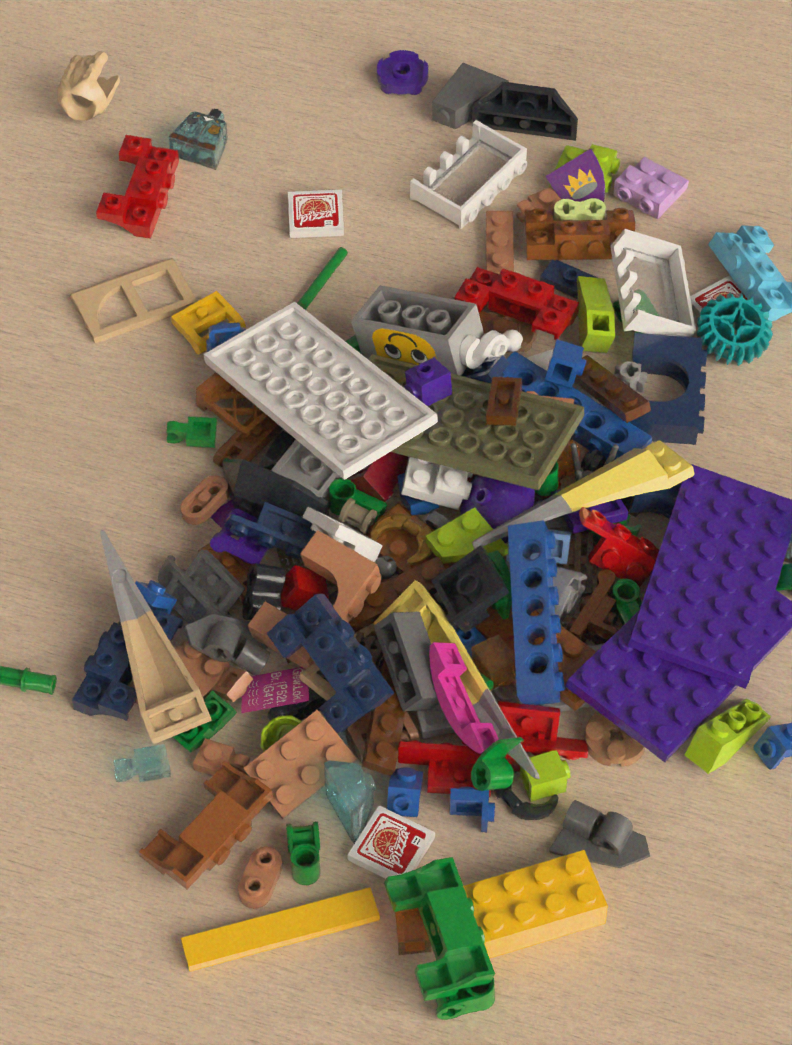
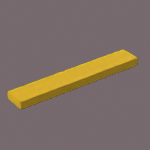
[181,887,380,972]

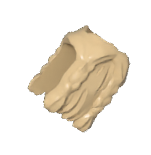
[57,51,120,121]

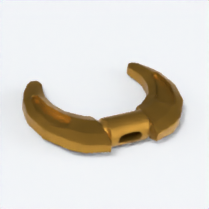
[371,513,432,565]

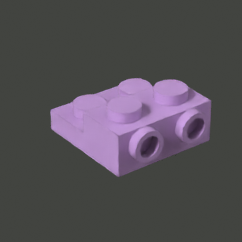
[614,157,689,219]

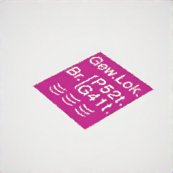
[241,667,309,713]

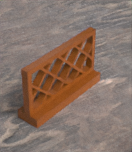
[196,373,270,438]

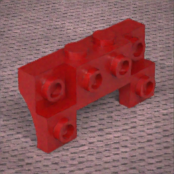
[96,135,179,239]
[454,267,580,340]

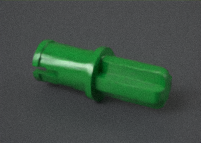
[0,666,57,695]

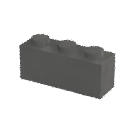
[374,612,439,711]

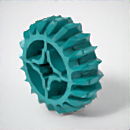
[696,292,773,366]

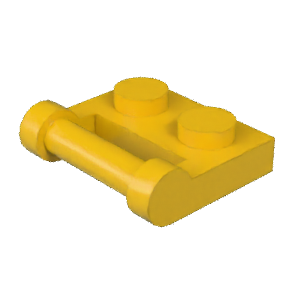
[171,291,246,355]

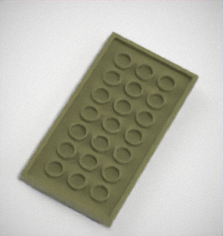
[368,354,584,491]

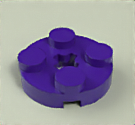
[377,50,428,95]

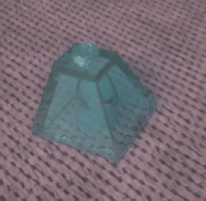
[324,760,376,844]

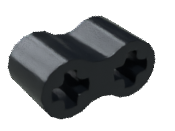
[242,563,285,621]

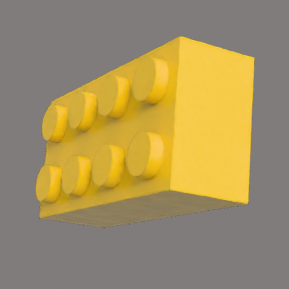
[463,850,608,958]

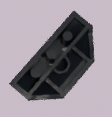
[472,81,578,141]
[222,458,329,518]

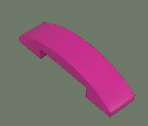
[429,642,499,753]

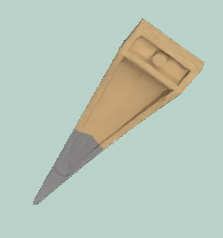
[100,529,212,744]

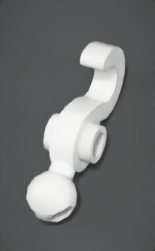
[460,330,523,369]

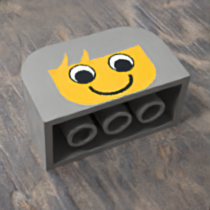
[351,285,484,376]

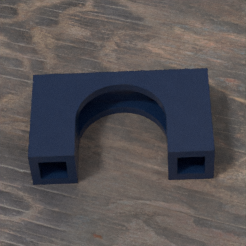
[630,333,707,445]

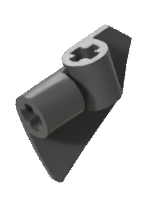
[184,614,270,676]
[549,800,650,868]

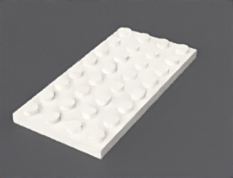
[203,302,438,480]

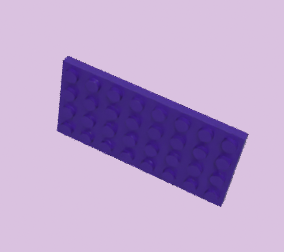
[628,464,792,689]
[565,590,792,762]

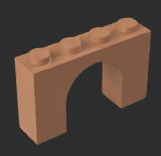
[247,530,381,669]

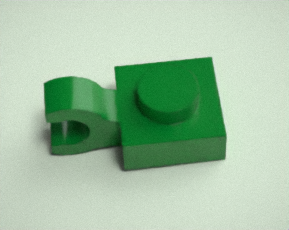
[166,416,217,448]

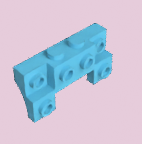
[708,225,792,321]

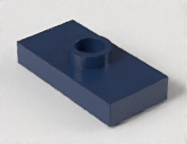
[540,260,598,299]

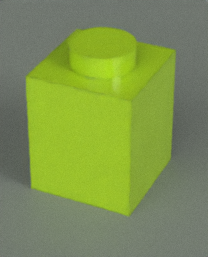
[520,750,571,802]

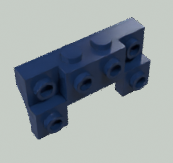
[266,594,394,733]
[72,609,183,721]

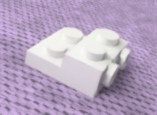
[401,456,473,510]
[303,507,383,562]

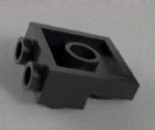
[431,545,509,633]

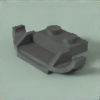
[158,549,245,624]

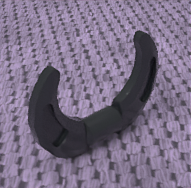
[493,771,559,820]

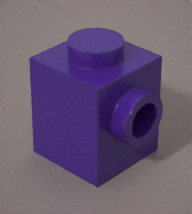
[404,357,452,406]

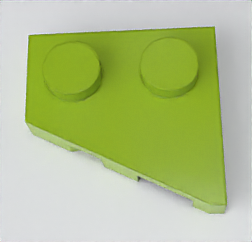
[425,507,508,563]

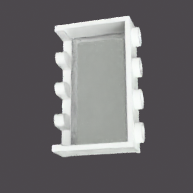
[410,120,527,229]
[610,229,696,337]

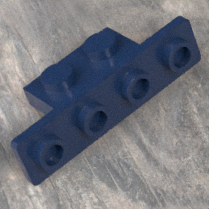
[224,502,316,560]

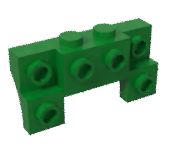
[384,857,495,1001]

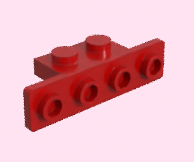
[579,507,659,588]
[462,701,588,760]
[398,740,520,797]

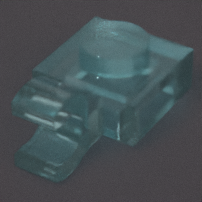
[113,744,171,782]

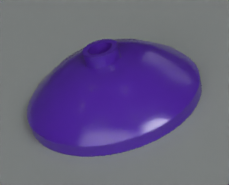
[460,475,535,543]

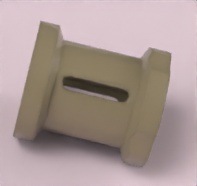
[338,498,377,535]

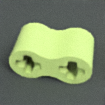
[553,198,606,221]

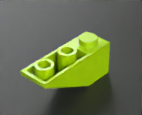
[577,276,615,353]
[684,698,771,774]

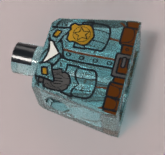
[168,109,228,170]

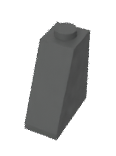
[432,63,509,129]

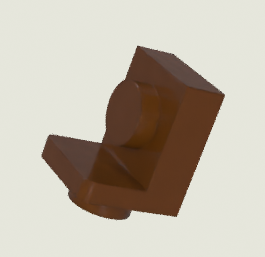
[587,595,618,645]

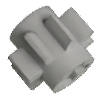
[614,361,648,393]

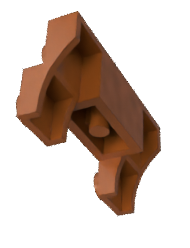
[524,208,636,260]
[139,760,272,890]

